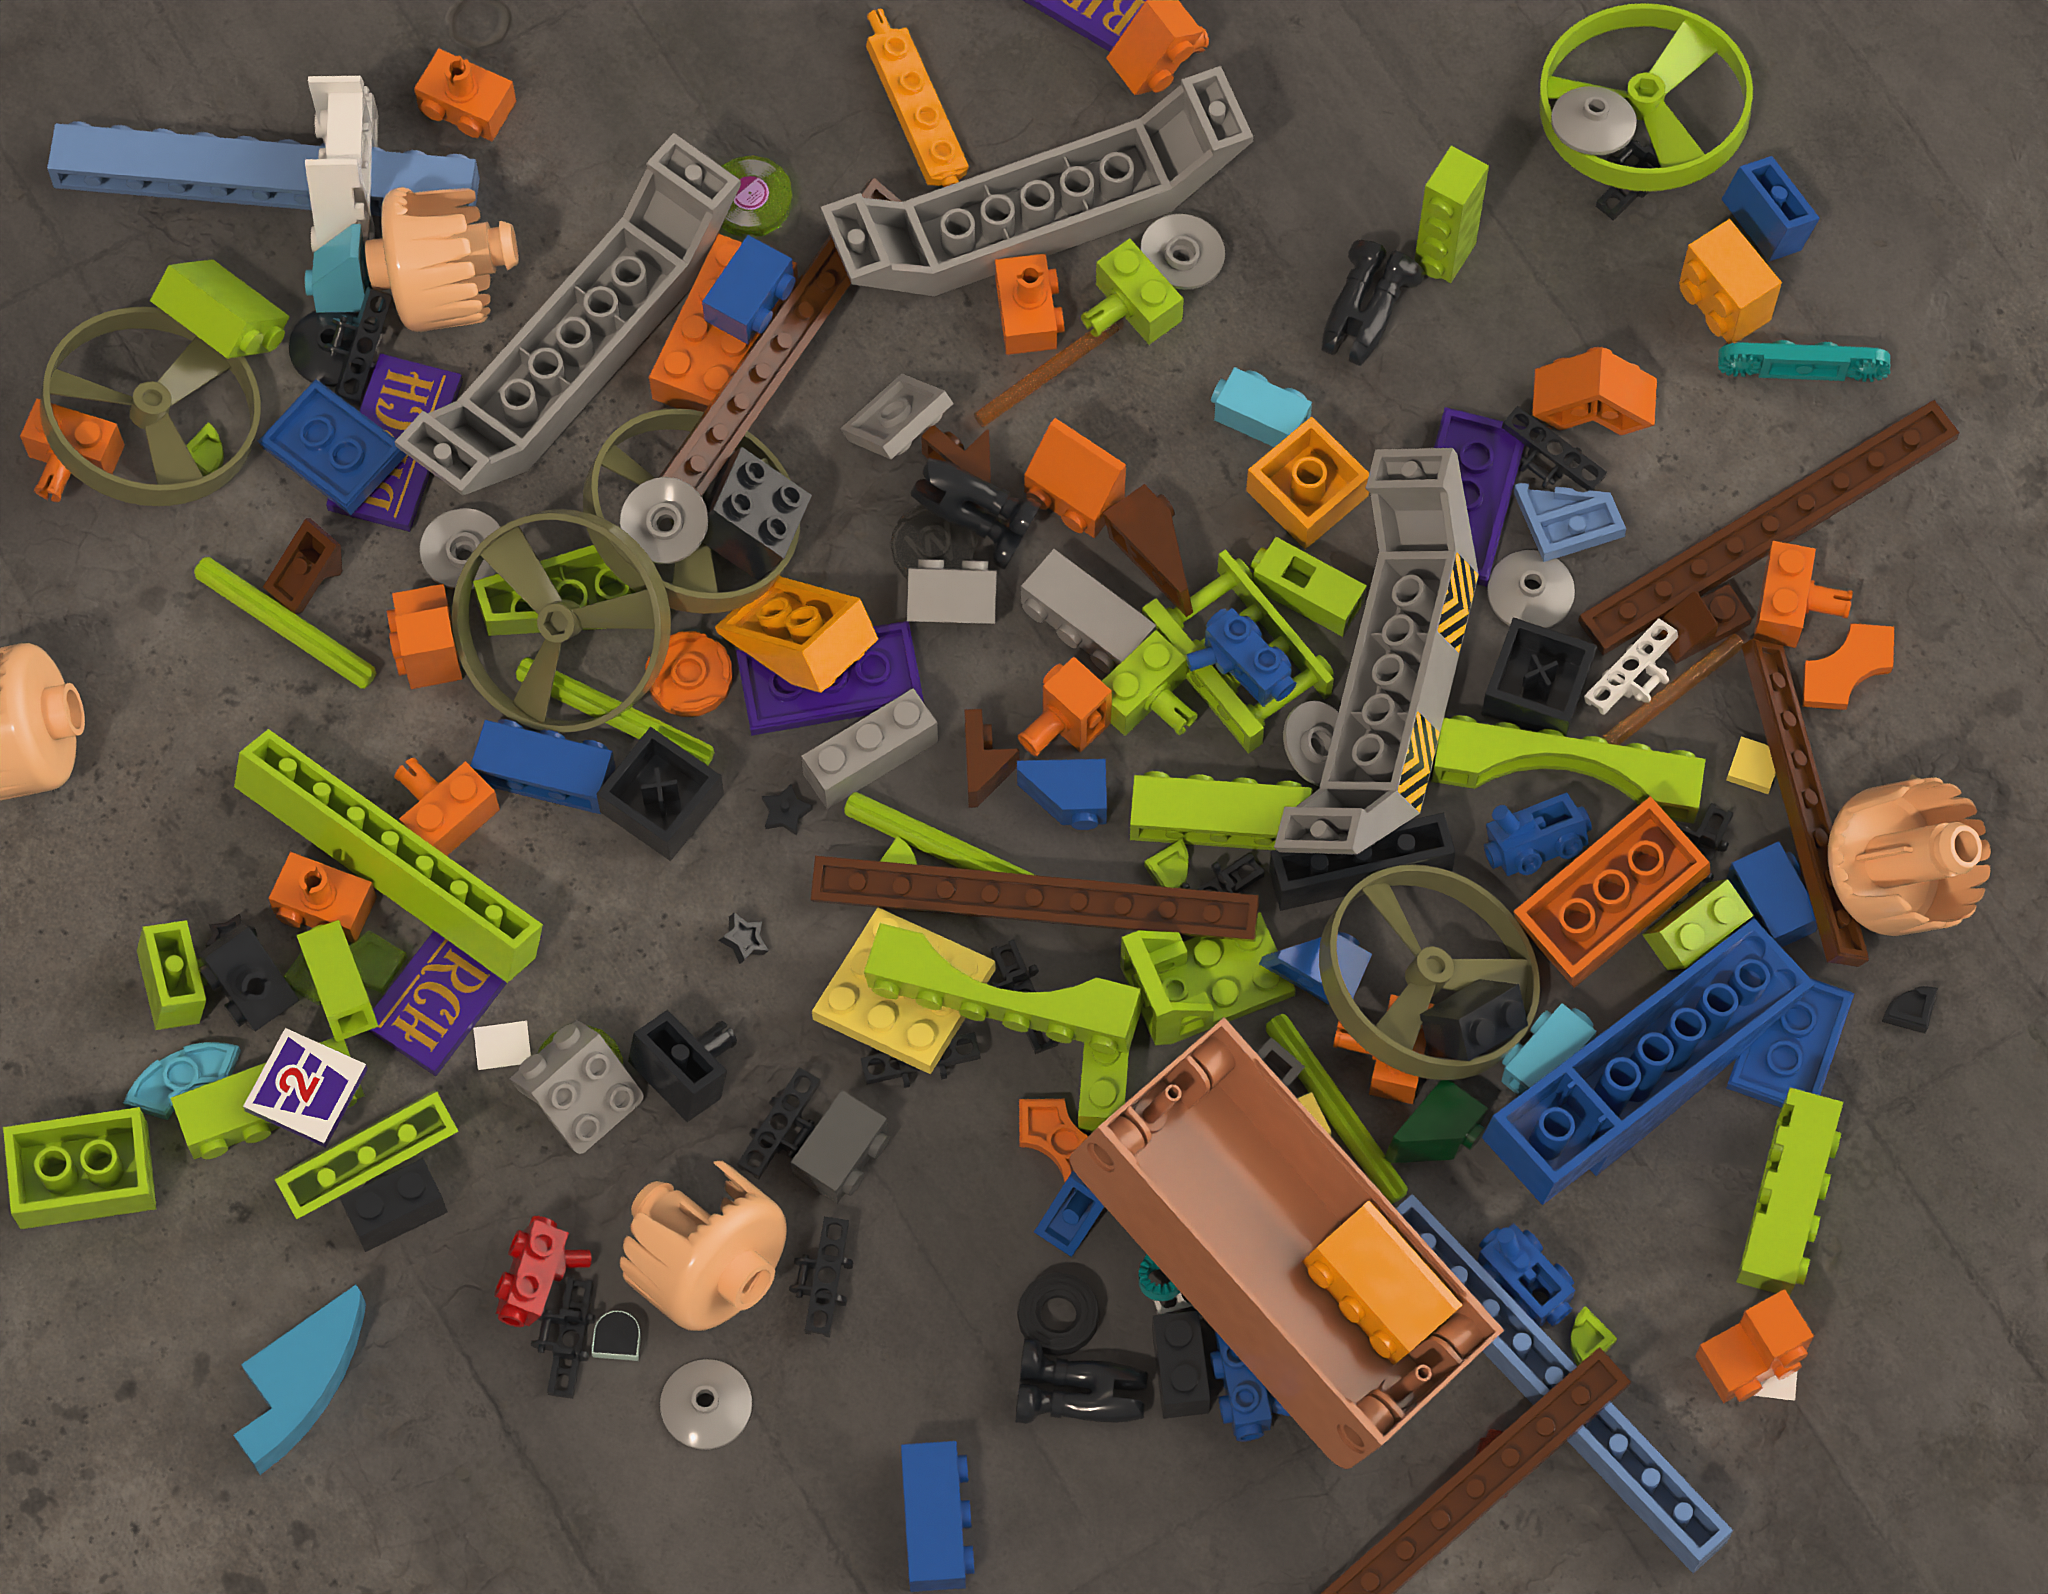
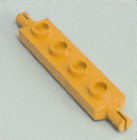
[866,8,969,188]

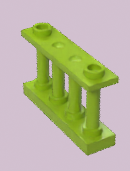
[1142,549,1334,754]

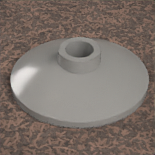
[1551,86,1636,155]
[1140,214,1225,290]
[620,477,708,564]
[419,508,500,590]
[1487,550,1575,629]
[1283,701,1338,786]
[660,1359,752,1450]

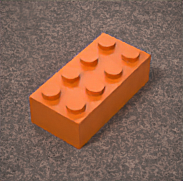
[649,234,798,412]
[1513,796,1710,988]

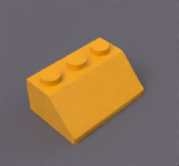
[1301,1201,1462,1365]

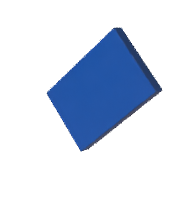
[258,379,407,515]
[1726,978,1855,1108]

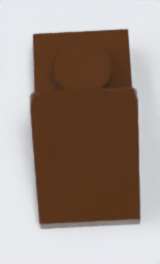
[921,425,991,483]
[263,518,342,614]
[1657,583,1752,664]
[964,709,1020,808]

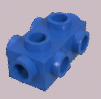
[1186,608,1297,707]
[1484,792,1592,876]
[1477,1223,1575,1327]
[1210,1332,1291,1441]

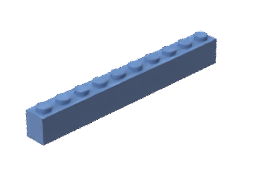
[47,121,480,224]
[1396,1194,1733,1574]

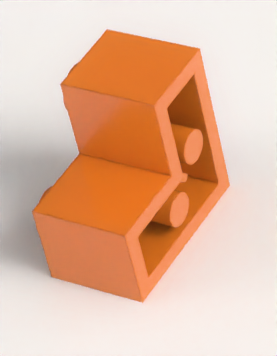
[1532,347,1657,436]
[387,584,463,689]
[1695,1289,1814,1403]

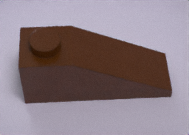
[1103,484,1193,617]

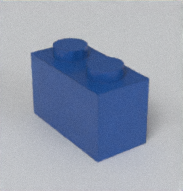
[1721,156,1820,262]
[702,235,796,345]
[1727,841,1817,948]

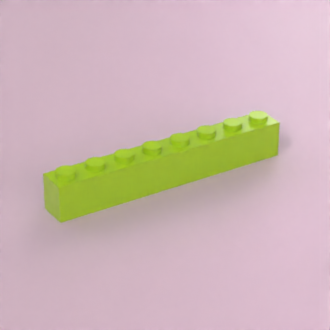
[234,729,543,983]

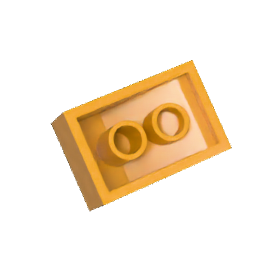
[715,576,878,693]

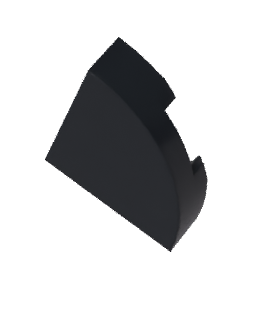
[1882,986,1938,1034]

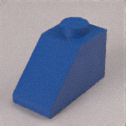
[1017,759,1107,830]
[1259,932,1372,1005]
[1034,1170,1105,1257]

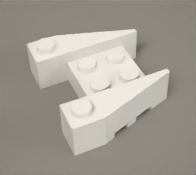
[305,76,378,252]

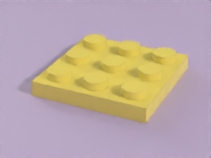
[812,907,996,1074]

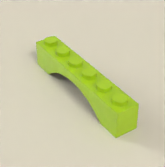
[1432,715,1706,823]
[864,923,1143,1054]

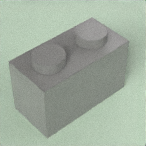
[907,559,997,624]

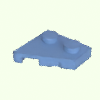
[1514,483,1626,562]

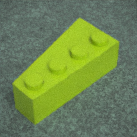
[473,545,636,636]
[1736,1088,1843,1296]

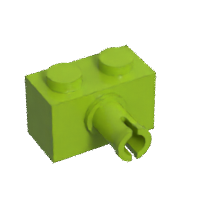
[1081,238,1184,345]
[1102,630,1198,736]
[1642,879,1753,970]
[137,920,208,1030]

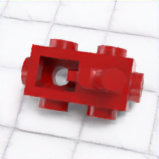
[494,1216,591,1327]

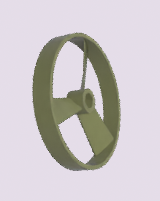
[40,307,261,506]
[583,408,800,614]
[452,509,671,732]
[1319,865,1540,1080]

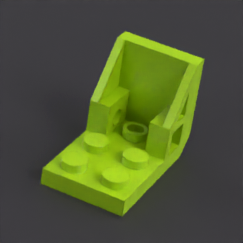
[1120,912,1296,1045]

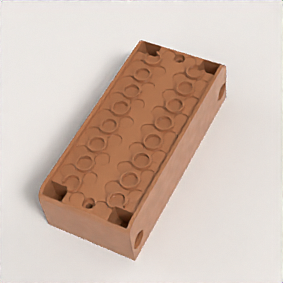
[1070,1018,1504,1469]

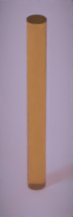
[974,323,1119,427]
[1602,633,1744,745]

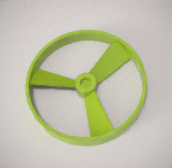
[1539,3,1753,191]

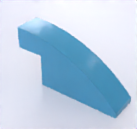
[234,1285,366,1475]

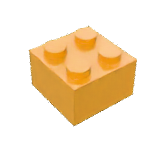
[1679,219,1782,344]
[1246,416,1369,550]

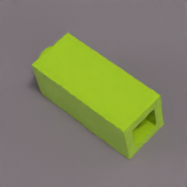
[1250,537,1367,637]
[296,920,379,1042]

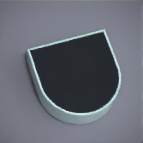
[592,1311,641,1361]

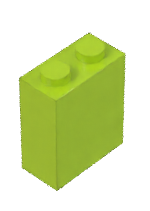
[150,259,290,359]

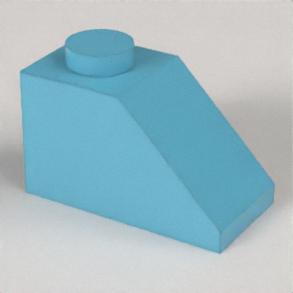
[305,224,370,313]

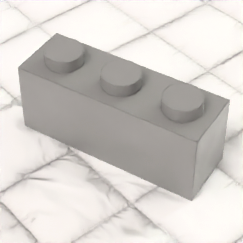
[1021,549,1156,674]
[801,688,938,809]

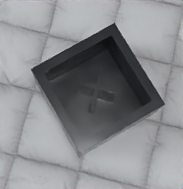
[702,447,812,580]
[1481,617,1597,737]
[596,726,724,861]

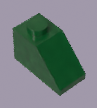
[1384,1080,1488,1163]

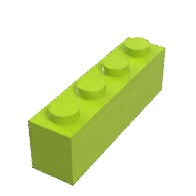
[1414,146,1489,283]
[1130,771,1312,850]
[171,1037,365,1160]
[274,1090,459,1220]

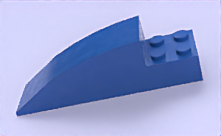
[1482,919,1815,1205]

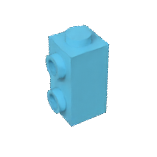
[1211,367,1312,447]
[1501,1003,1597,1096]

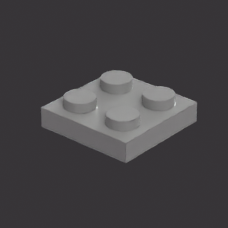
[840,374,953,460]

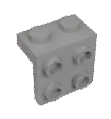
[509,1020,643,1154]

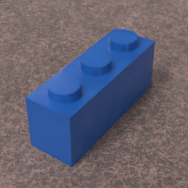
[470,719,616,814]
[901,1441,974,1592]

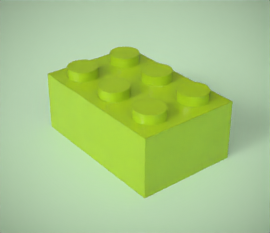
[3,1107,157,1229]

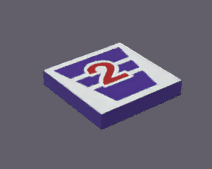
[243,1028,368,1148]

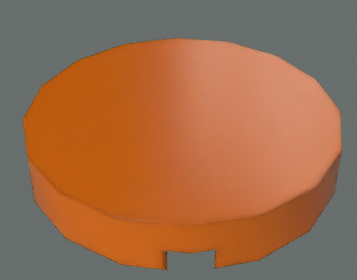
[645,631,733,717]

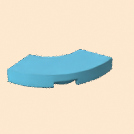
[123,1042,241,1120]

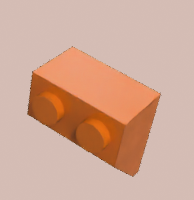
[1024,418,1126,539]

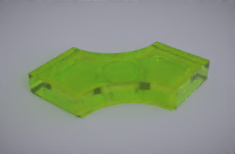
[283,930,408,1006]

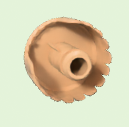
[365,187,519,332]
[0,643,85,801]
[1828,777,1991,936]
[620,1161,787,1331]

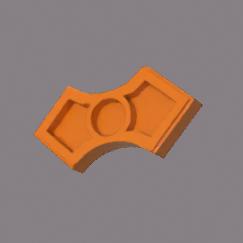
[1802,623,1894,710]
[1019,1099,1089,1183]

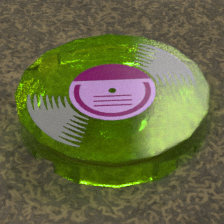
[721,155,793,237]

